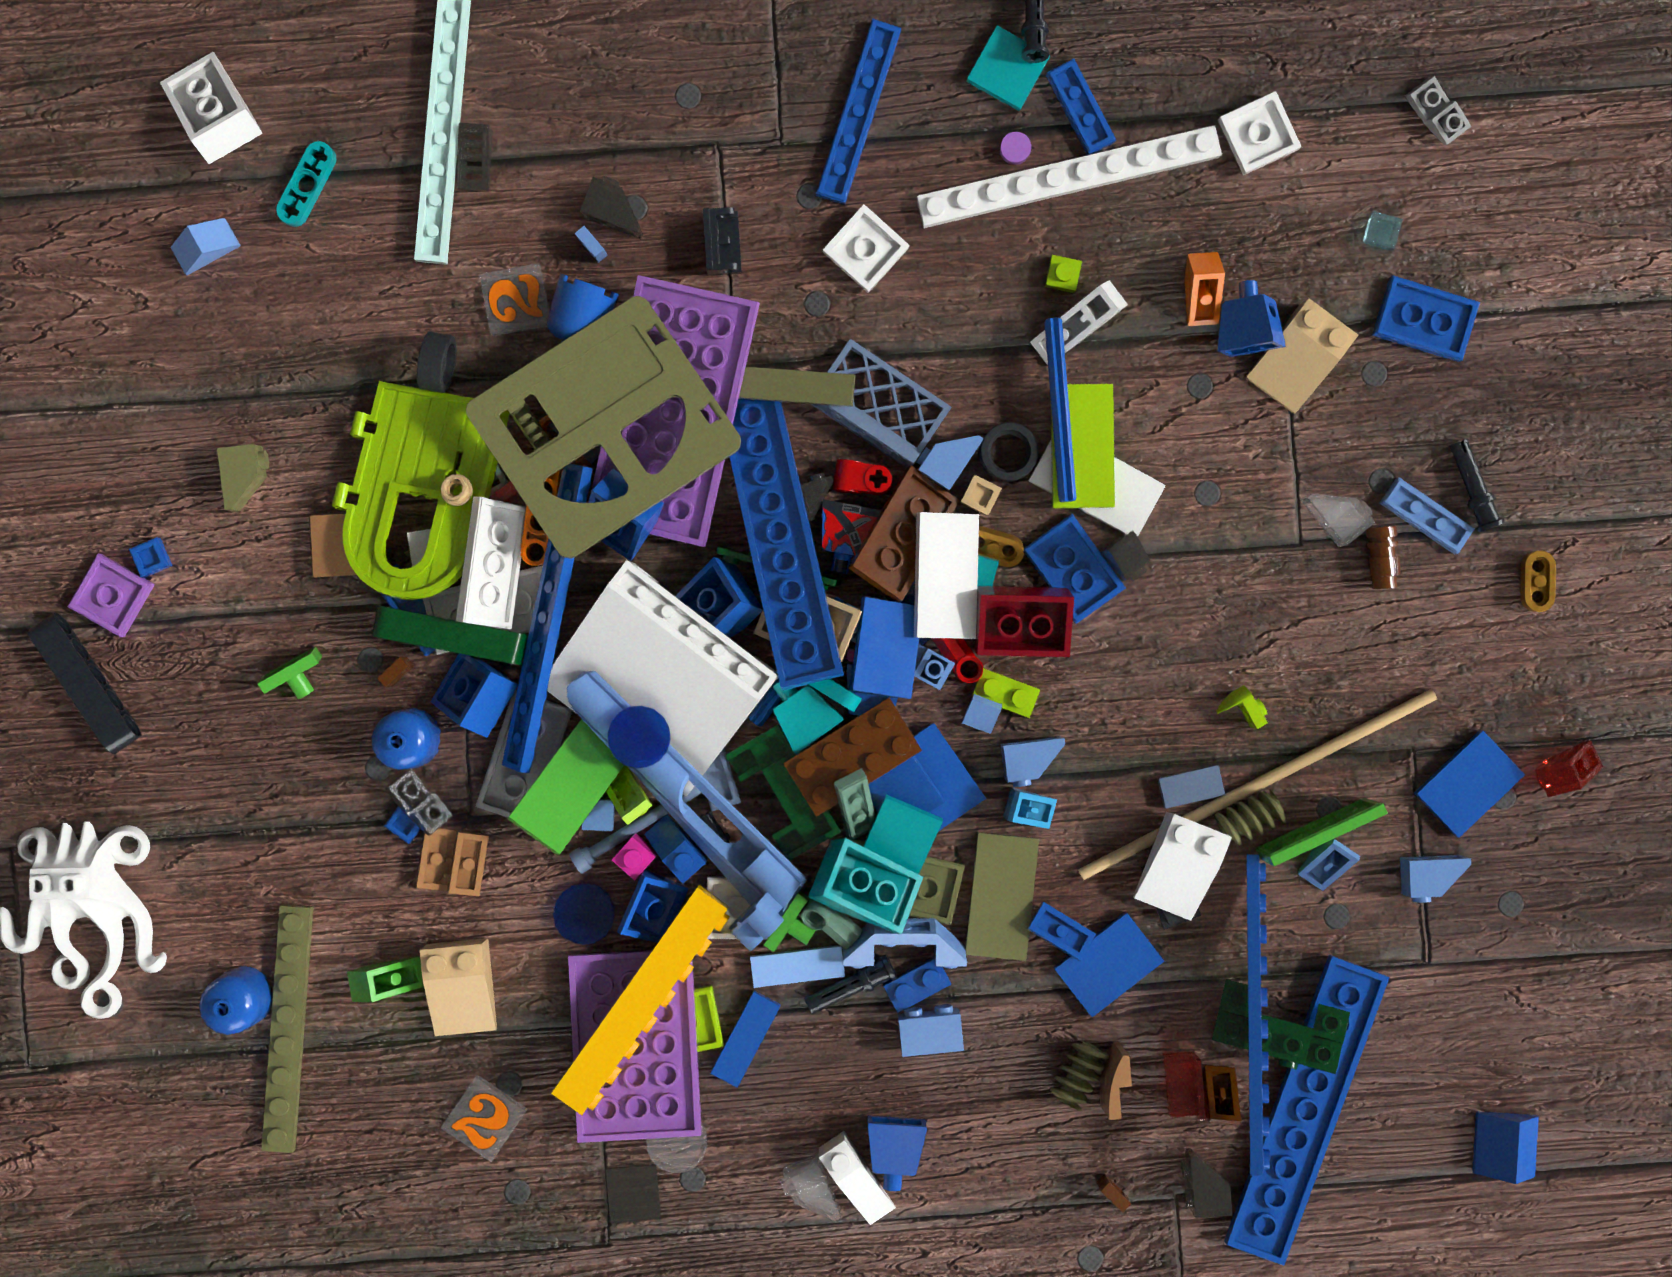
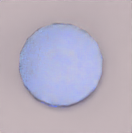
[607,706,671,769]
[553,882,615,945]

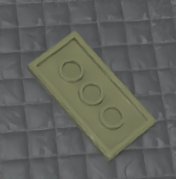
[965,832,1039,961]
[845,837,965,925]

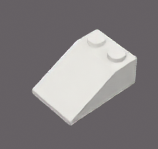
[160,52,263,164]
[1133,812,1232,921]

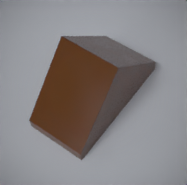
[1200,1065,1241,1125]

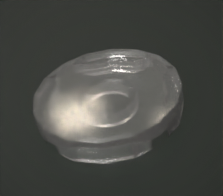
[646,1121,708,1173]

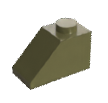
[217,444,269,512]

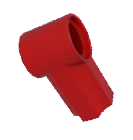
[931,638,983,683]

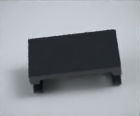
[703,207,742,276]

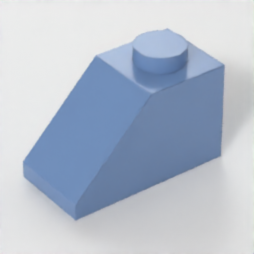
[916,435,983,492]
[1000,736,1065,787]
[1400,855,1471,903]

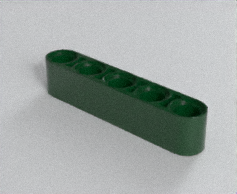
[371,606,528,665]

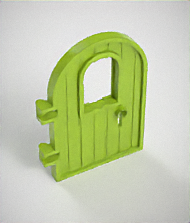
[331,381,510,600]

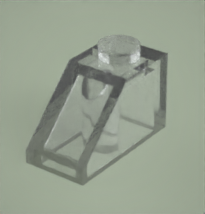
[1300,494,1375,547]
[780,1153,841,1221]

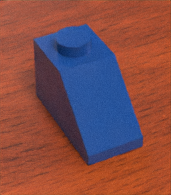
[644,814,708,884]

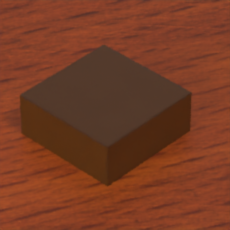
[377,657,415,687]
[1096,1174,1131,1212]

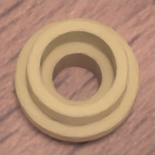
[441,474,473,506]

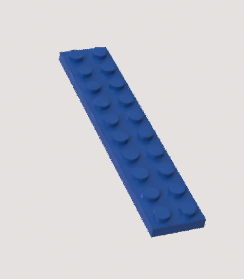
[730,399,844,691]
[1224,955,1390,1266]

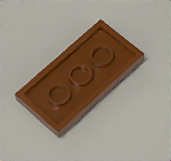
[848,465,959,602]
[783,697,922,817]

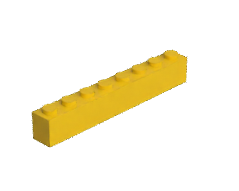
[551,885,730,1115]

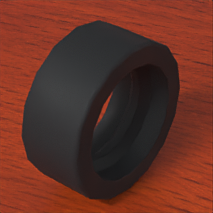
[417,331,457,393]
[979,422,1039,482]

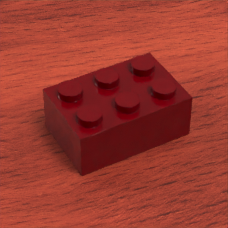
[972,586,1074,657]

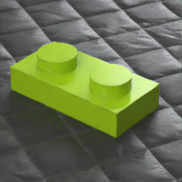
[972,668,1040,718]

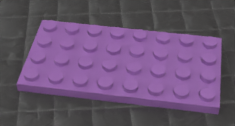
[591,275,760,547]

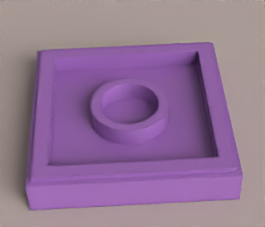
[67,553,155,637]

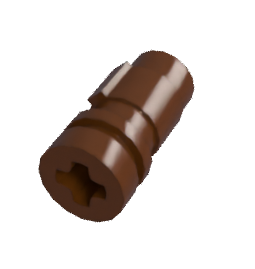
[1365,526,1400,589]

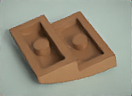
[309,514,356,578]
[416,825,489,897]
[1100,1042,1132,1120]

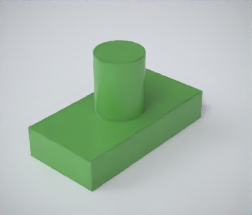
[257,646,322,699]
[764,891,816,952]

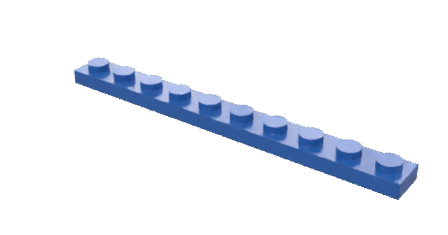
[502,464,593,773]
[1246,855,1270,1176]

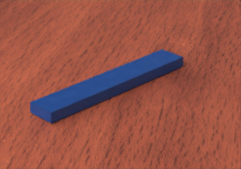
[816,19,901,205]

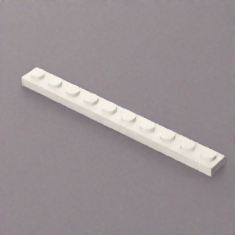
[917,125,1222,228]

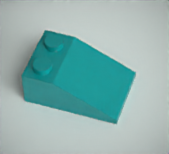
[808,838,923,934]

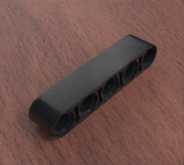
[28,612,142,754]

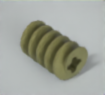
[1214,789,1286,846]
[1049,1041,1110,1112]

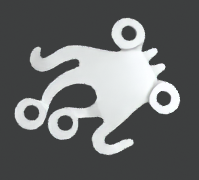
[0,821,167,1019]

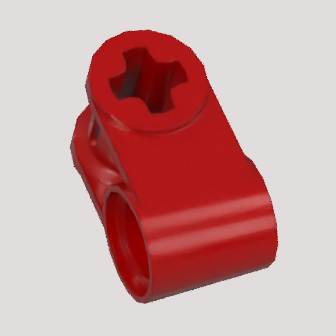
[832,459,892,495]

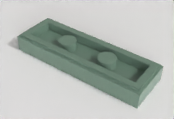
[834,768,876,840]

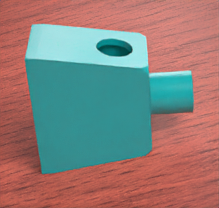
[773,683,844,754]

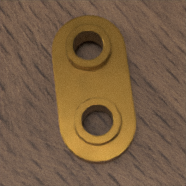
[978,526,1024,567]
[1520,551,1556,612]

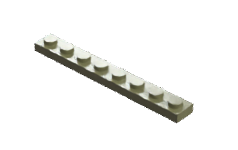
[261,904,314,1153]

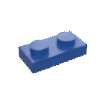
[1026,902,1096,961]
[883,956,952,1013]

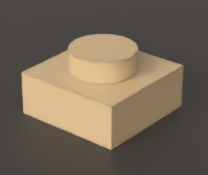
[960,475,1002,516]

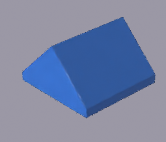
[617,869,689,943]
[1472,1111,1539,1184]

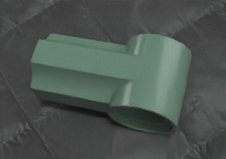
[801,898,863,950]

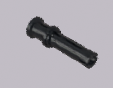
[1021,0,1049,63]
[1449,439,1505,533]
[805,954,898,1014]

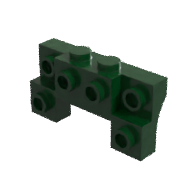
[725,724,841,861]
[1212,979,1350,1074]

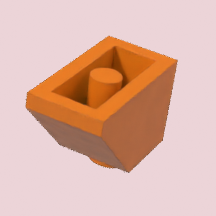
[1184,252,1225,326]

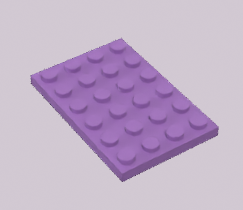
[568,950,702,1143]

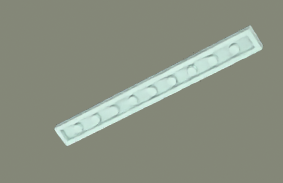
[414,0,471,265]

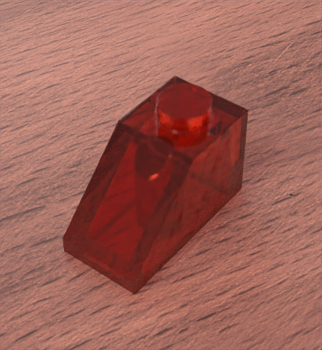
[1535,740,1603,797]

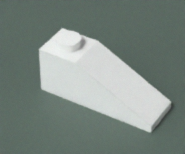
[1030,280,1128,365]
[819,1131,896,1225]

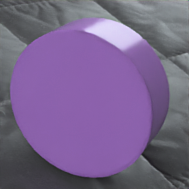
[1000,132,1031,165]

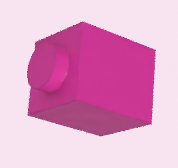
[612,834,658,881]

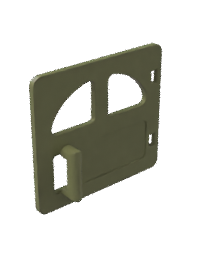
[466,296,741,559]

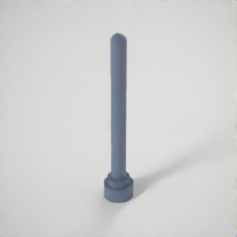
[569,786,701,874]

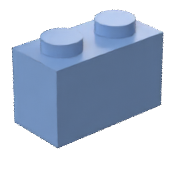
[898,1004,964,1057]

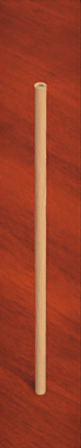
[1078,689,1437,880]

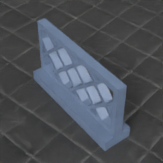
[811,339,952,468]

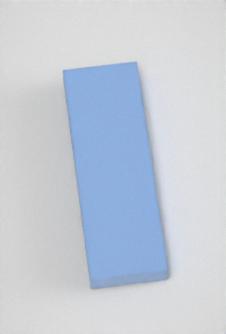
[750,945,845,988]

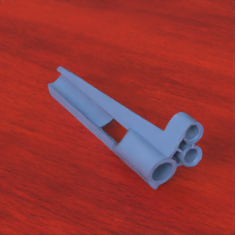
[567,671,806,951]

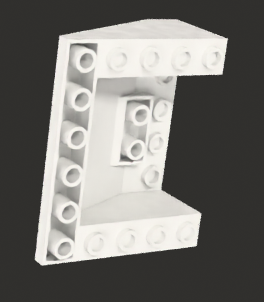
[547,560,778,797]

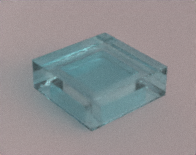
[1362,211,1403,251]

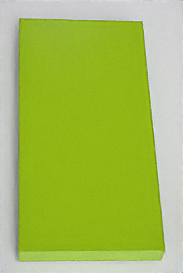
[1050,384,1115,509]

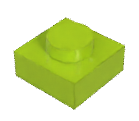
[1045,255,1082,293]

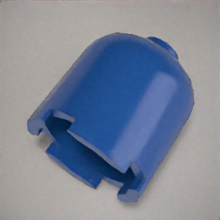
[547,273,620,343]
[371,708,441,770]
[199,966,273,1035]

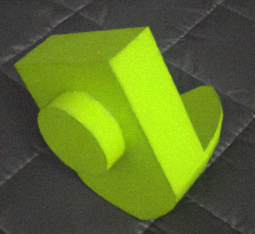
[1216,685,1268,729]

